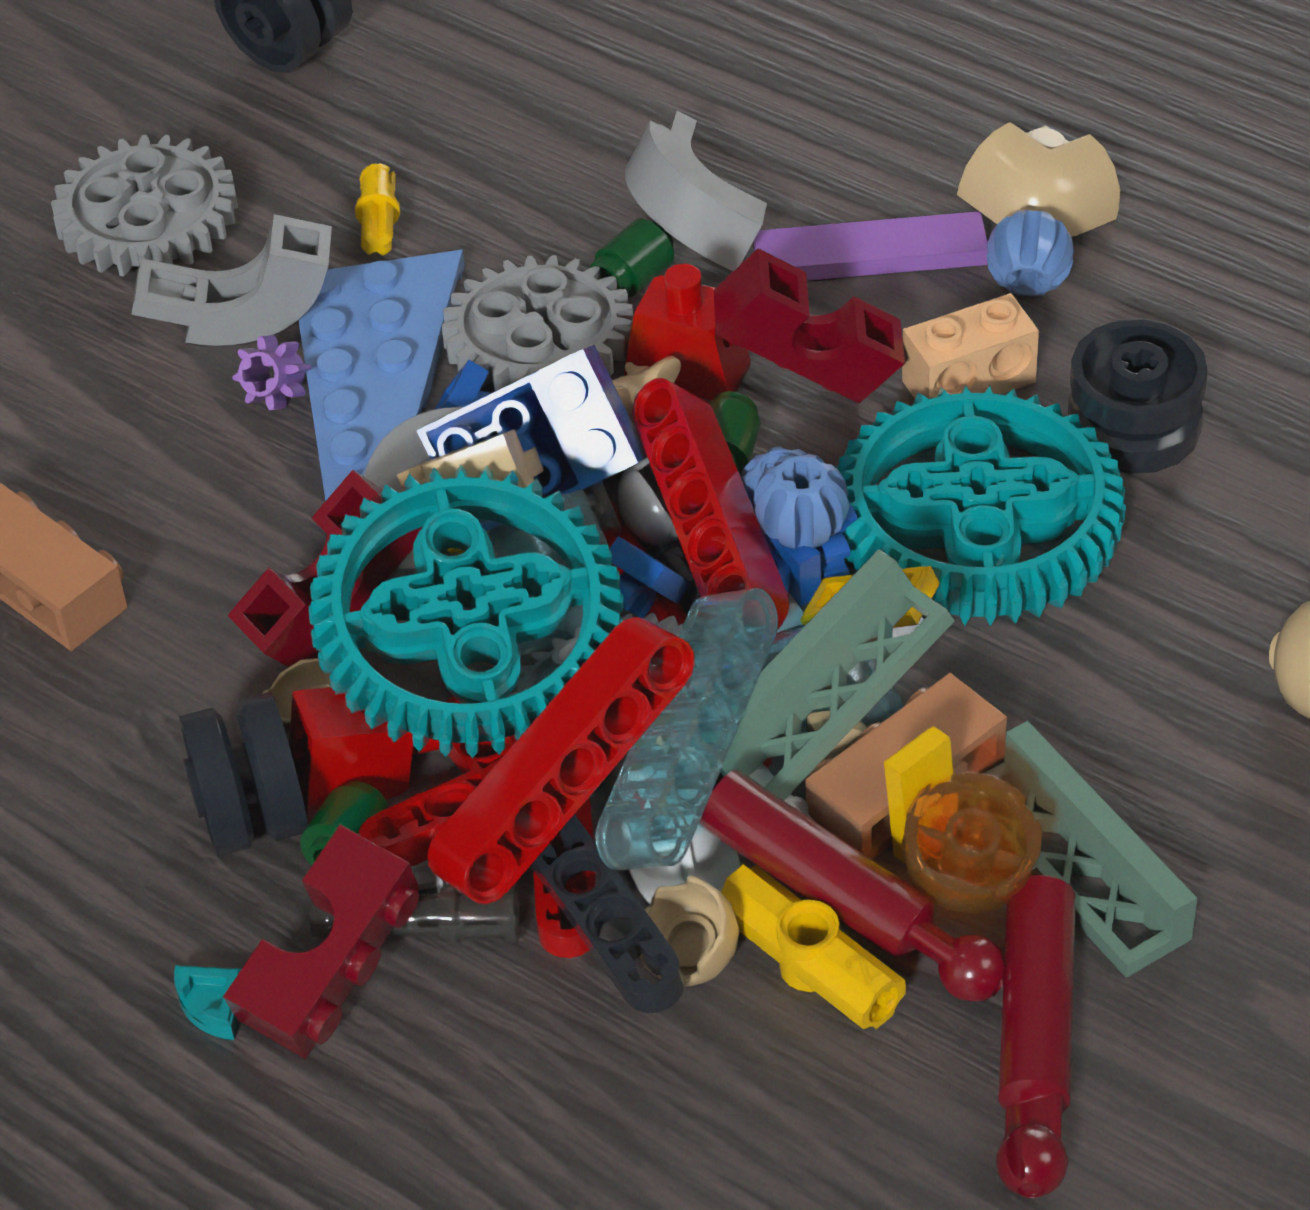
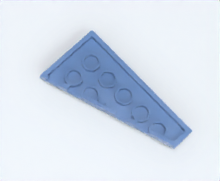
[298,249,465,501]

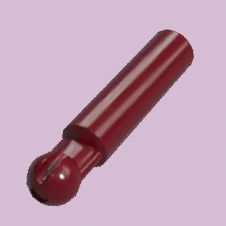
[698,769,1005,1002]
[996,875,1076,1198]

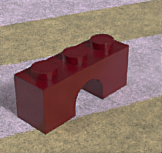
[714,248,905,404]
[227,470,422,667]
[223,824,420,1059]

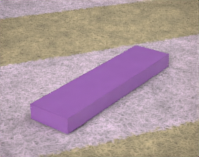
[753,211,988,281]

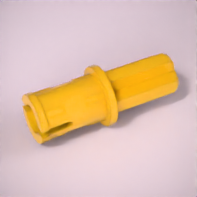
[355,163,400,256]

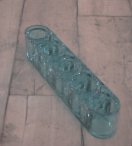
[596,588,778,870]

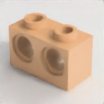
[902,293,1039,399]

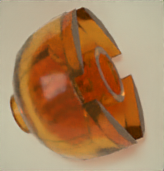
[902,771,1042,914]

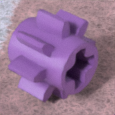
[232,335,311,410]

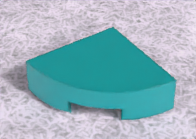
[174,965,241,1040]

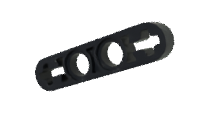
[530,814,685,1013]

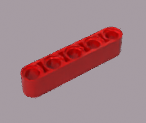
[632,378,789,638]
[427,617,695,904]

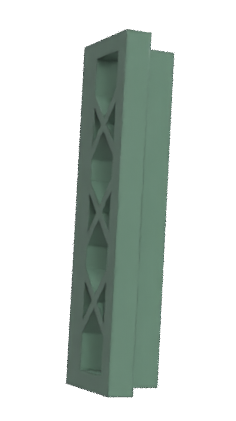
[695,549,955,801]
[961,720,1197,978]

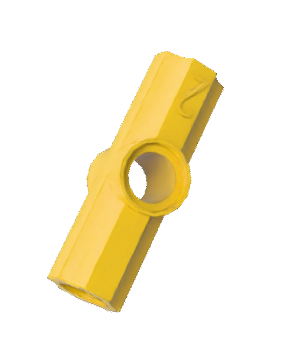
[720,864,906,1030]

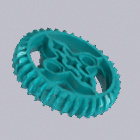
[836,385,1126,627]
[309,464,624,758]

